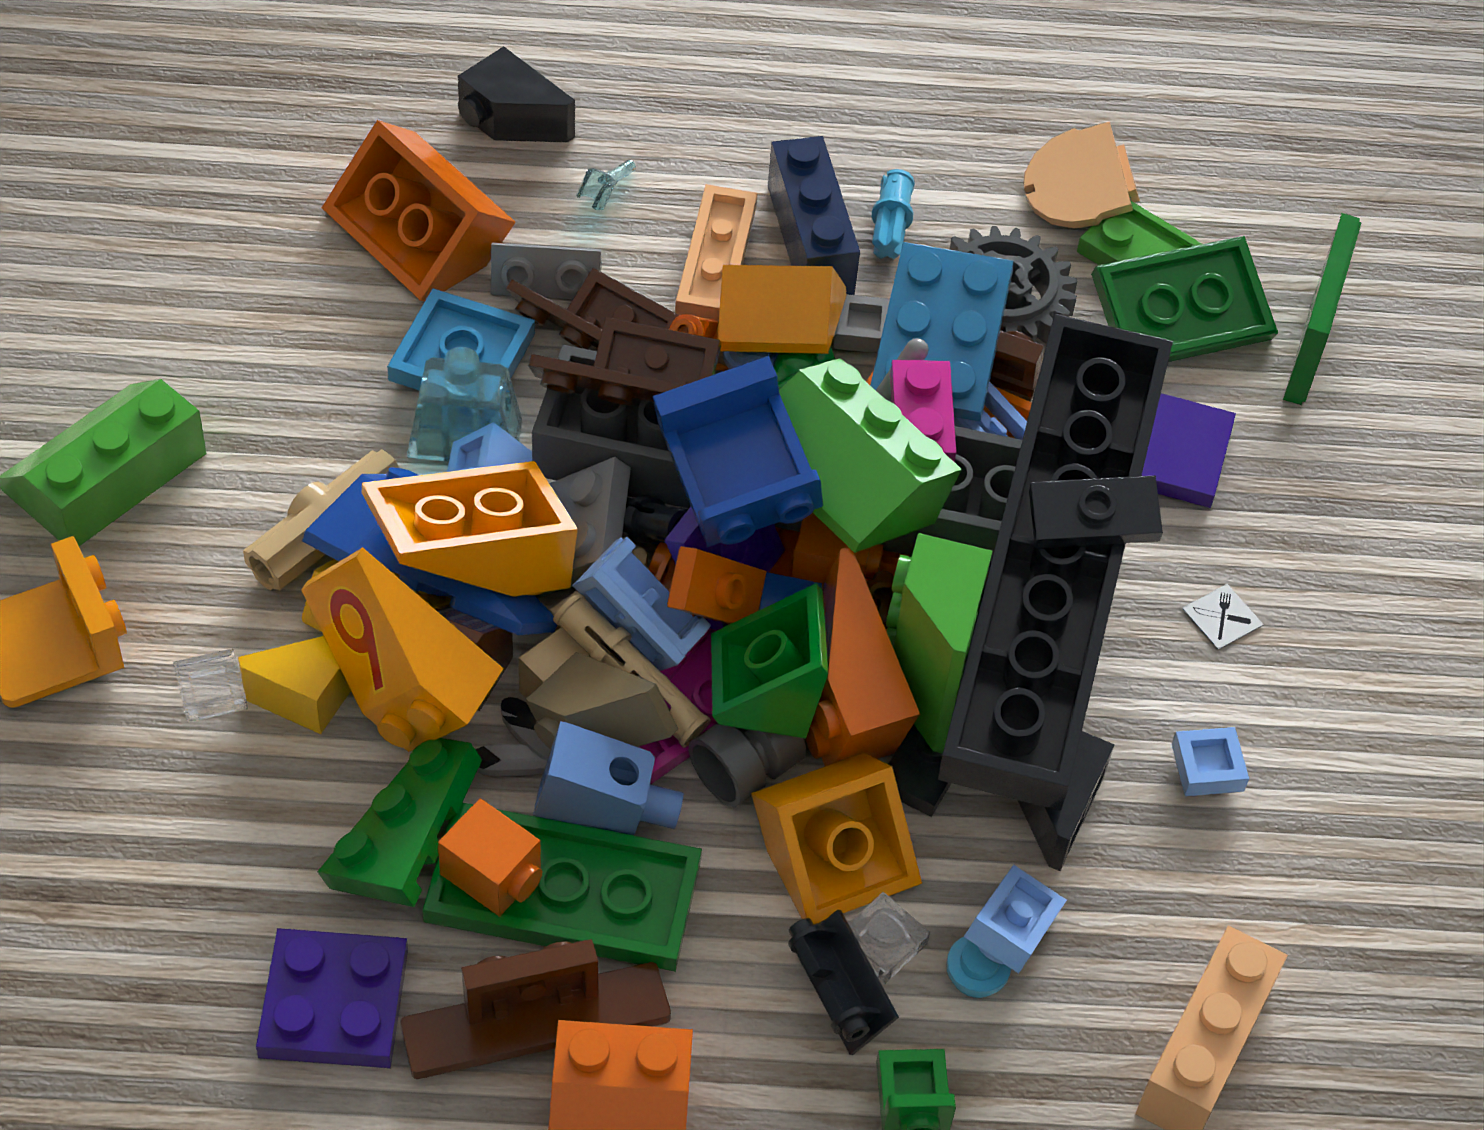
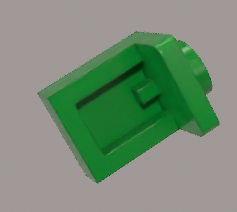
[876,1049,956,1130]

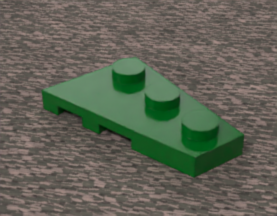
[317,738,482,907]

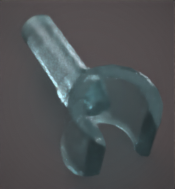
[576,160,636,210]

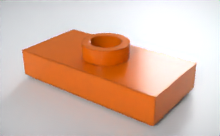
[667,546,767,625]

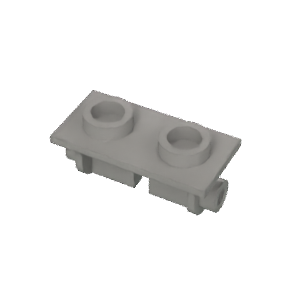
[491,243,602,300]

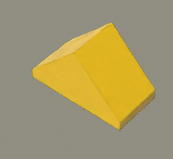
[238,636,351,734]

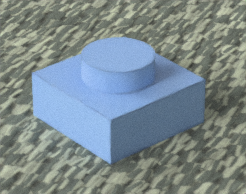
[1172,727,1249,796]

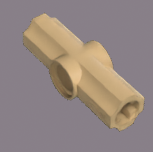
[243,449,399,591]

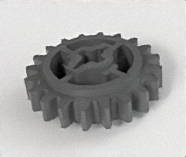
[943,226,1078,343]

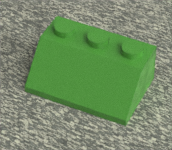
[779,358,962,553]
[0,379,207,546]
[886,533,992,754]

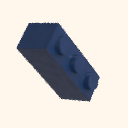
[768,136,860,295]

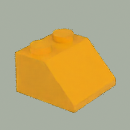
[751,753,922,924]

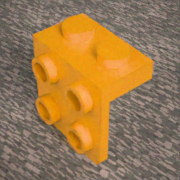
[0,536,127,708]

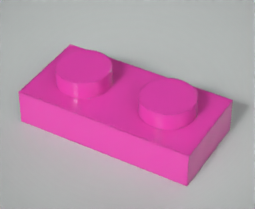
[890,360,956,463]

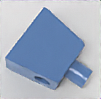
[533,721,684,835]

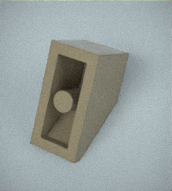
[525,652,678,749]

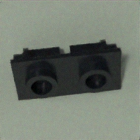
[788,909,899,1055]

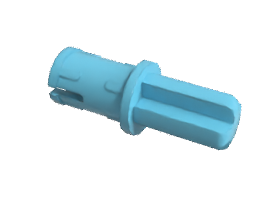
[871,169,915,259]

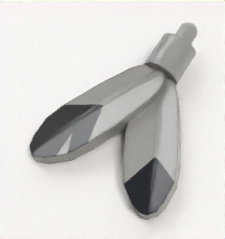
[475,697,551,776]

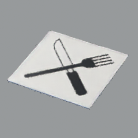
[1182,584,1264,649]

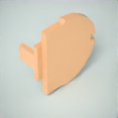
[1024,121,1140,229]

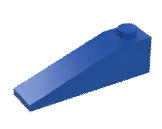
[302,467,557,635]

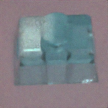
[407,347,522,462]

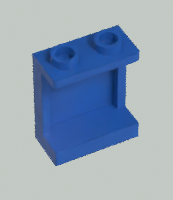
[653,356,823,547]

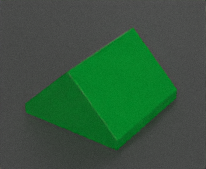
[711,583,828,738]

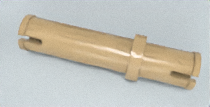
[553,593,711,748]

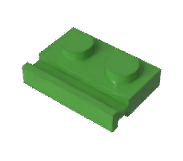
[1077,200,1202,265]

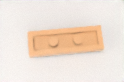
[675,184,758,321]

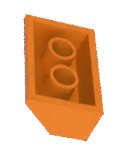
[321,120,516,302]

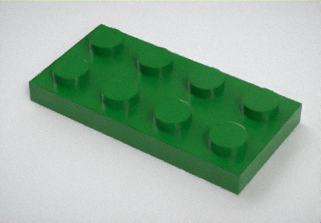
[422,803,702,972]

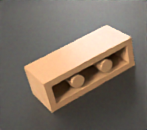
[1135,925,1288,1130]

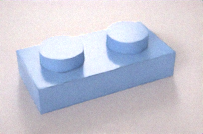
[964,865,1067,974]

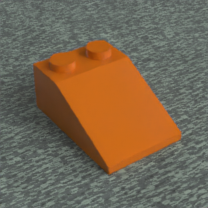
[805,547,920,766]
[548,1020,693,1130]

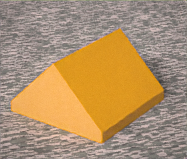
[717,265,847,354]

